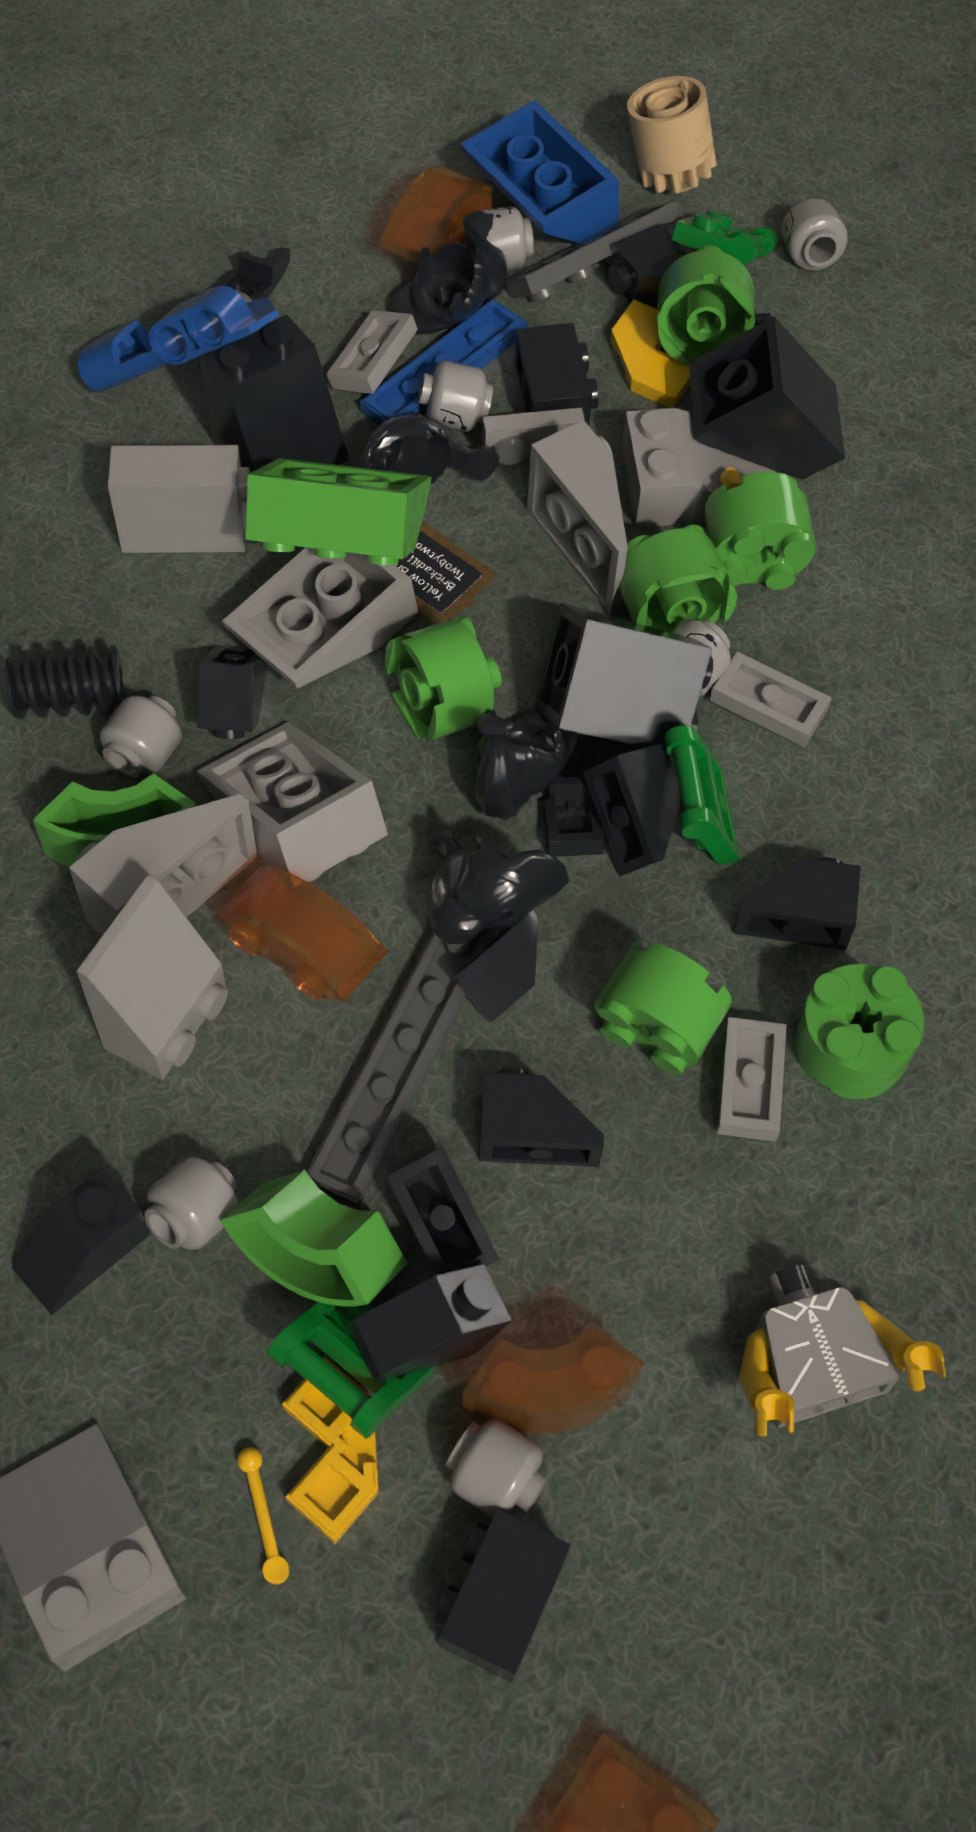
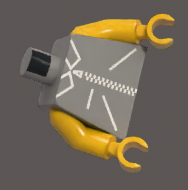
[739,1265,946,1437]

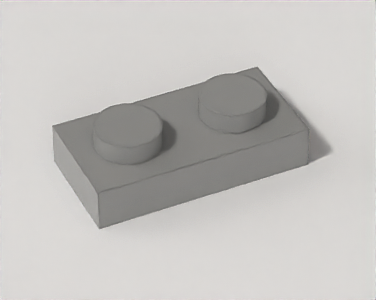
[327,310,418,394]
[482,408,585,465]
[710,651,832,748]
[717,1017,787,1142]

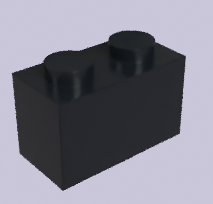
[514,323,599,426]
[433,1509,571,1683]

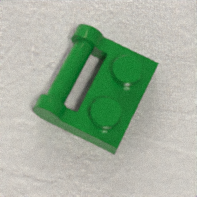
[672,209,777,265]
[664,725,741,865]
[267,1302,436,1439]

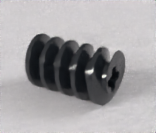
[6,644,124,719]

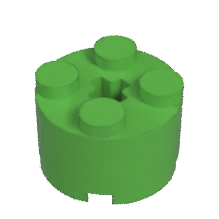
[657,245,755,365]
[704,472,816,590]
[620,525,737,632]
[385,616,502,741]
[594,941,732,1076]
[794,964,925,1099]

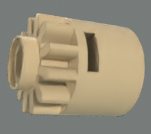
[627,76,717,193]

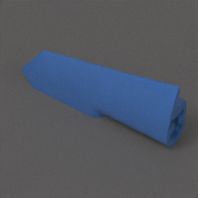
[77,286,279,393]

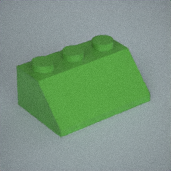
[245,458,431,565]

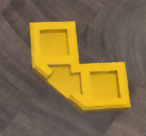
[610,300,691,408]
[282,1356,379,1544]

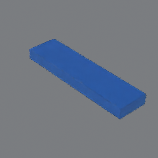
[360,299,528,426]

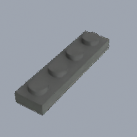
[506,201,682,302]

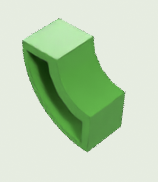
[33,773,197,867]
[220,1170,408,1306]

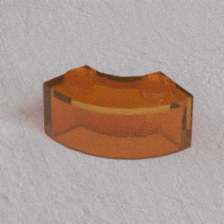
[378,165,493,264]
[217,865,389,1002]
[462,1325,645,1435]

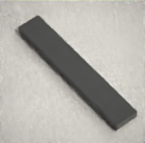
[307,928,502,1209]

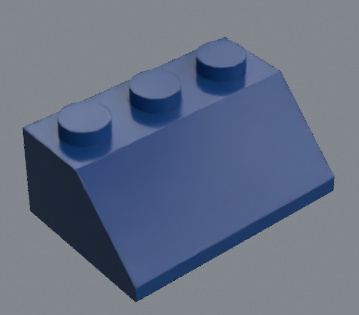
[460,100,619,243]

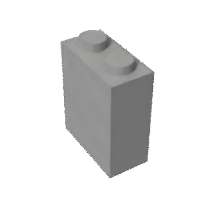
[108,445,251,553]

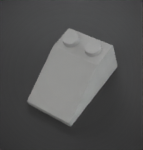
[621,408,775,528]
[527,420,628,615]
[222,547,418,689]
[197,721,388,888]
[69,793,257,936]
[77,875,228,1080]
[0,1424,186,1672]

